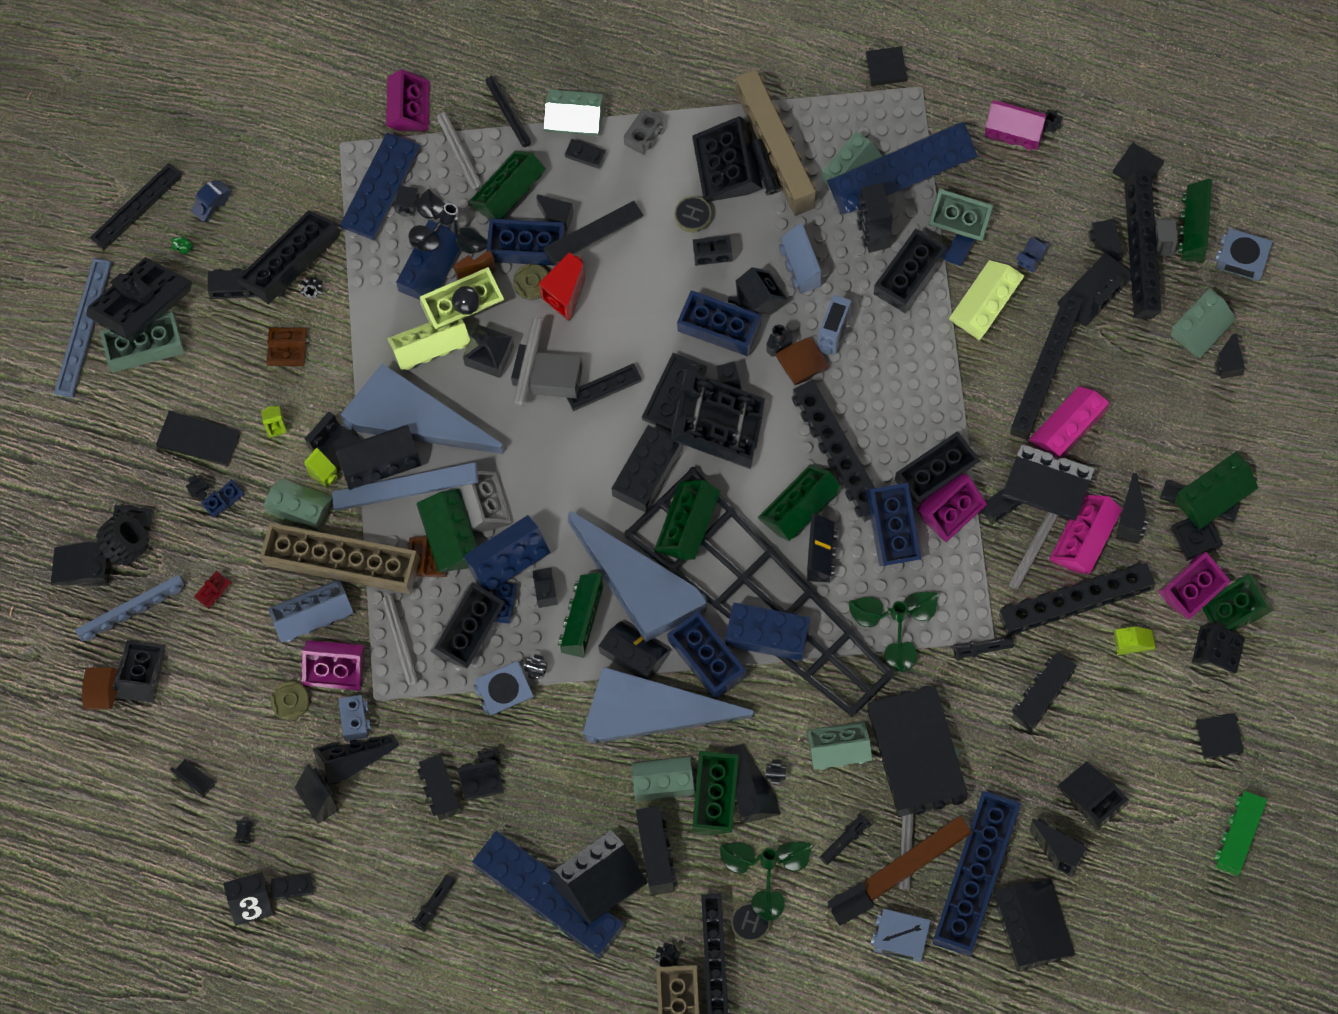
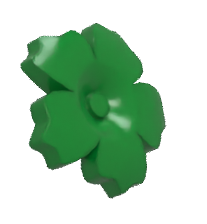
[171,236,193,254]

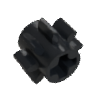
[1044,109,1062,133]
[300,276,323,299]
[185,475,209,499]
[524,654,548,680]
[766,759,786,784]
[655,943,681,967]

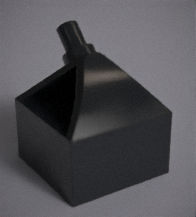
[728,267,788,314]
[463,324,514,378]

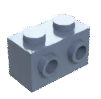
[338,695,371,741]

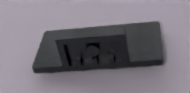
[1057,253,1131,327]

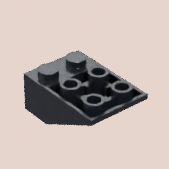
[1057,761,1129,830]
[294,764,338,824]
[1030,818,1087,877]

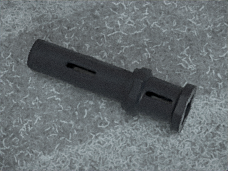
[751,139,781,196]
[953,636,1014,661]
[819,813,871,865]
[411,874,456,932]

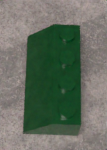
[467,150,546,220]
[1178,179,1212,263]
[1175,451,1258,530]
[758,465,841,541]
[654,480,720,560]
[417,489,477,573]
[558,573,604,658]
[691,751,739,836]

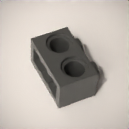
[623,108,663,155]
[1155,218,1178,256]

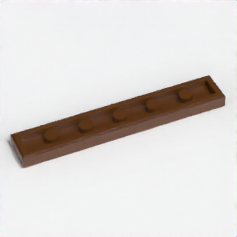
[863,816,972,901]

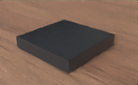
[865,46,907,86]
[1112,143,1164,180]
[1170,518,1223,561]
[1195,714,1243,760]

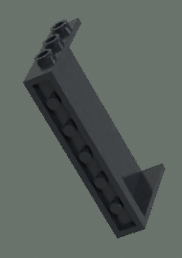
[867,686,968,817]

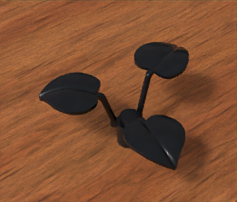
[408,189,487,254]

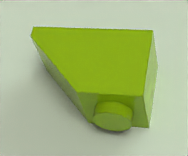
[261,406,287,438]
[304,448,339,488]
[1113,627,1156,655]

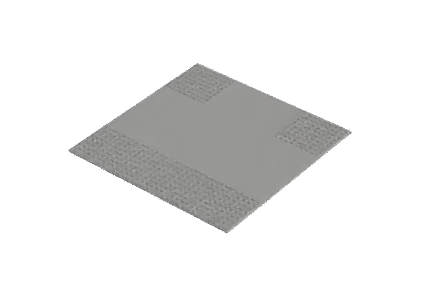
[339,87,994,701]

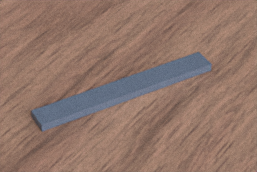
[54,258,112,398]
[332,462,479,511]

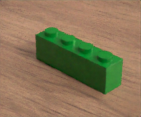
[1214,791,1267,876]

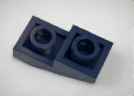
[944,234,976,267]
[201,479,245,518]
[494,583,517,624]

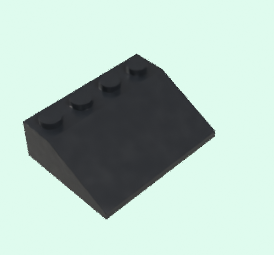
[692,116,763,202]
[1002,444,1095,521]
[550,831,648,924]
[993,879,1075,972]

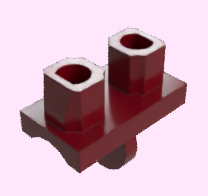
[194,571,232,609]

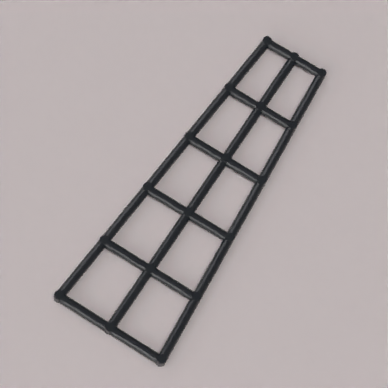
[625,467,894,717]

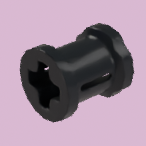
[477,746,501,764]
[233,820,254,844]

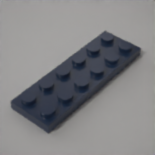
[340,132,421,240]

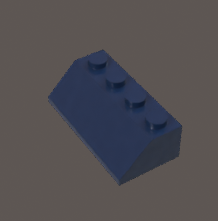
[396,220,460,300]

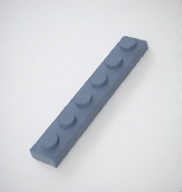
[75,575,185,642]

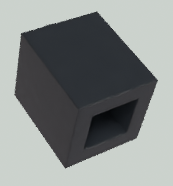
[395,185,419,217]

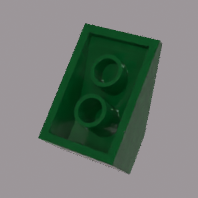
[1202,574,1274,631]

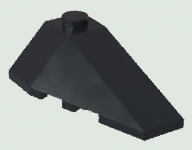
[313,735,399,784]
[724,744,780,824]

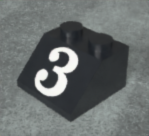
[223,872,274,926]

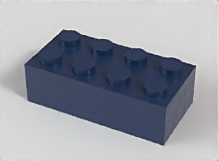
[486,219,565,266]
[677,290,762,356]
[866,483,921,566]
[463,515,551,592]
[725,602,810,661]
[667,611,746,700]

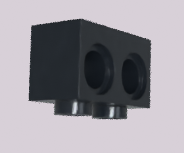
[693,235,732,266]

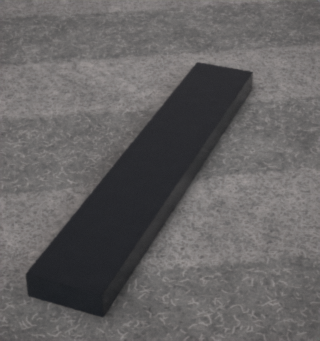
[90,163,183,251]
[543,201,644,265]

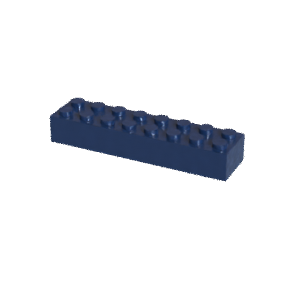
[827,121,978,215]
[933,791,1021,957]
[472,831,624,960]

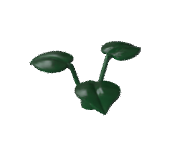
[849,592,938,672]
[720,842,812,921]

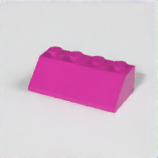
[1029,386,1109,458]
[1049,495,1122,574]

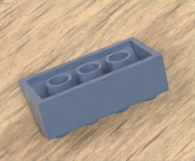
[268,580,353,643]

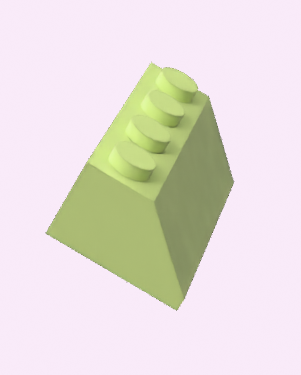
[949,260,1024,340]
[420,267,504,330]
[387,319,470,370]

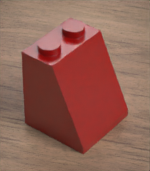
[539,252,585,321]

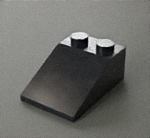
[1115,472,1148,544]
[51,542,111,586]
[114,640,165,703]

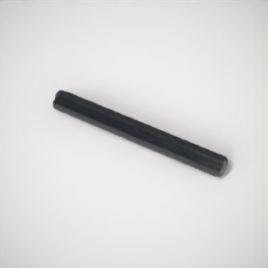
[485,75,531,148]

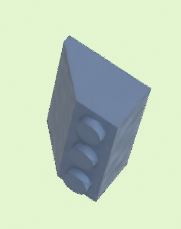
[779,223,821,293]

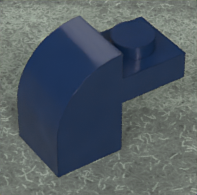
[191,180,232,222]
[1016,236,1051,272]

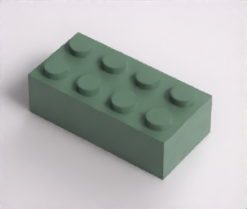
[100,311,185,373]

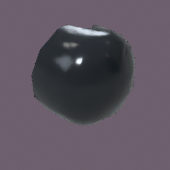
[452,286,481,315]

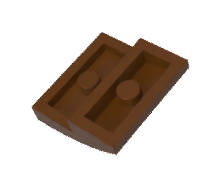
[454,250,496,280]
[266,328,307,366]
[775,337,830,385]
[408,537,447,577]
[82,667,118,710]

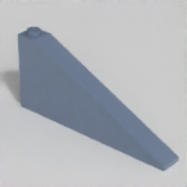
[341,363,504,454]
[568,511,708,642]
[583,667,754,744]

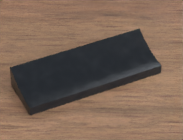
[237,210,340,305]

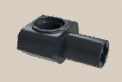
[766,324,793,357]

